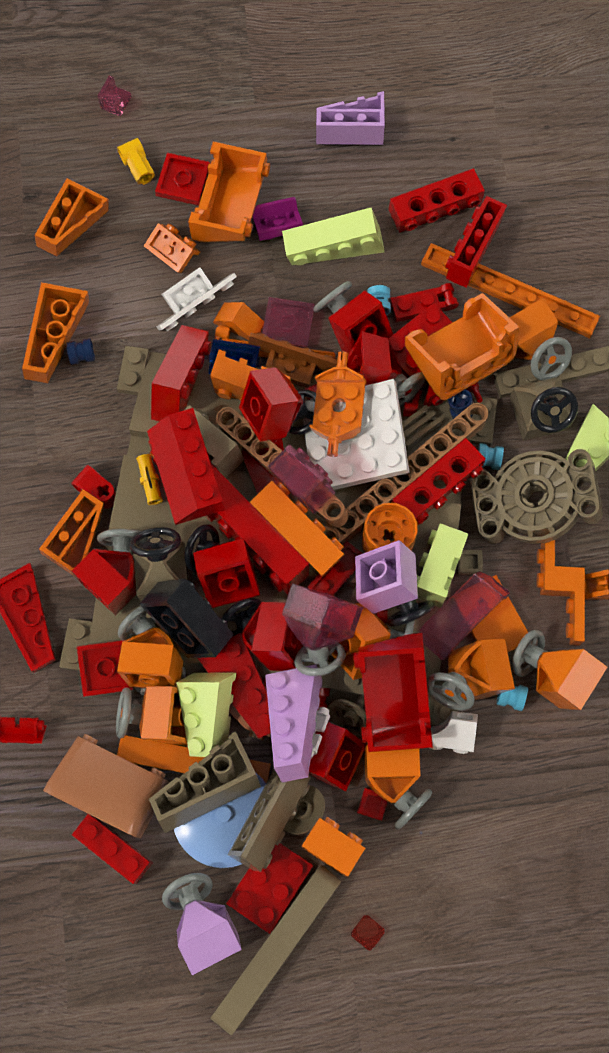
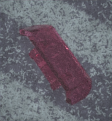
[419,571,510,660]

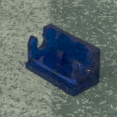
[208,339,260,374]

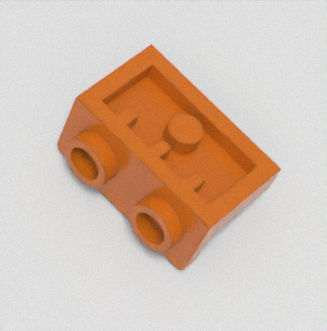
[144,223,201,273]

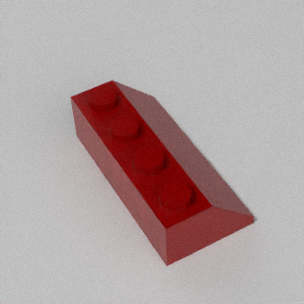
[147,408,225,525]

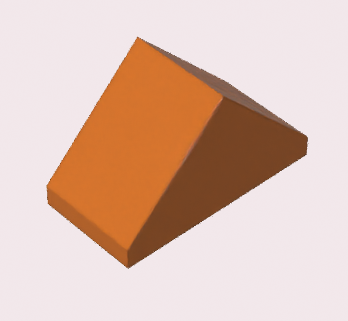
[213,302,265,340]
[585,569,609,600]

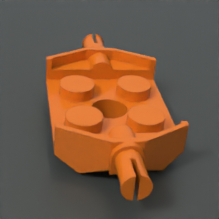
[310,351,366,457]

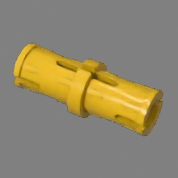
[136,454,163,505]

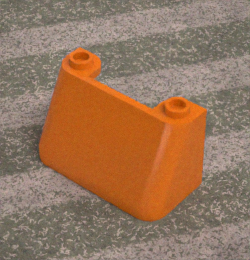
[188,141,270,242]
[405,293,519,400]

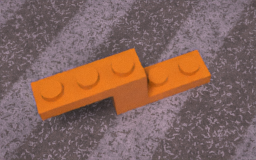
[536,540,585,646]

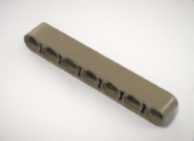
[210,865,341,1036]

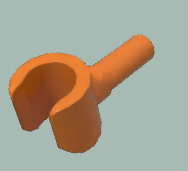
[209,325,231,356]

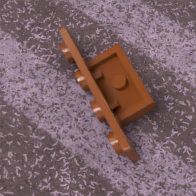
[248,332,337,388]

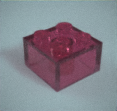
[267,444,335,514]

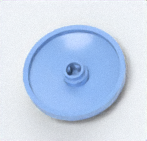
[174,773,266,868]

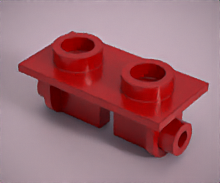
[0,716,47,744]

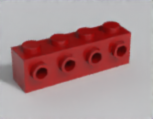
[445,196,507,288]

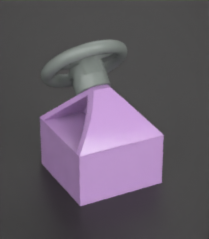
[162,873,242,975]

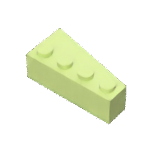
[282,207,385,265]

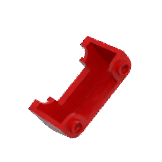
[354,633,433,752]

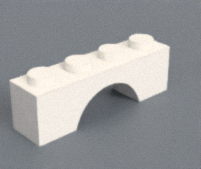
[430,711,478,754]

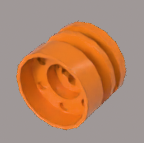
[362,503,418,553]

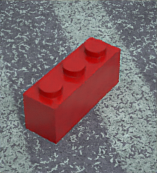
[72,814,153,884]

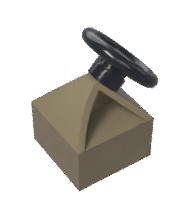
[510,376,578,441]
[129,527,189,602]

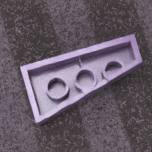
[265,664,323,782]

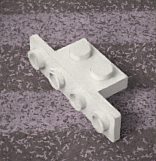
[156,268,237,331]

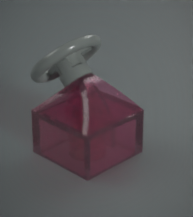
[282,583,363,676]

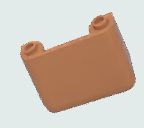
[43,734,169,839]

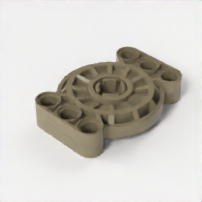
[471,449,603,544]

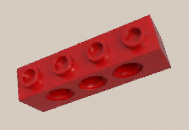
[389,168,485,233]
[391,438,486,526]

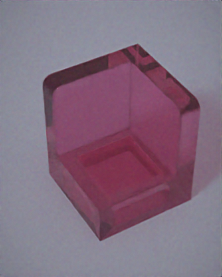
[98,75,132,117]

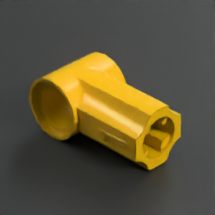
[117,138,155,185]

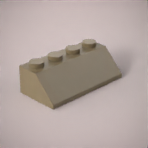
[228,769,311,872]

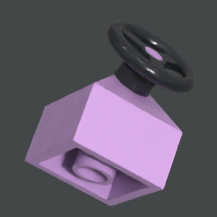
[355,540,434,627]

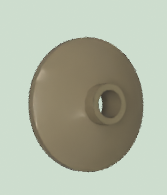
[284,785,325,835]

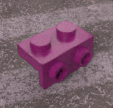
[253,197,303,241]

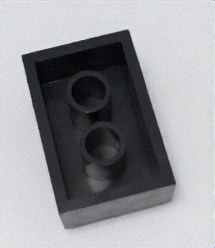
[140,579,234,658]

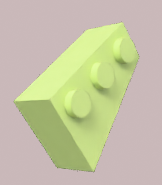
[565,404,609,471]
[417,523,468,608]

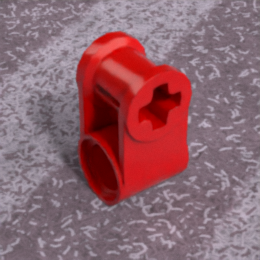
[71,465,116,509]

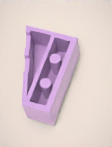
[316,91,385,145]

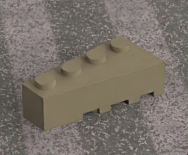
[149,731,261,833]

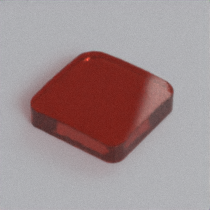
[351,915,385,951]

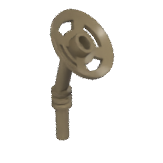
[327,694,366,740]

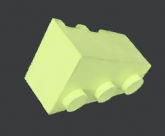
[176,673,236,757]

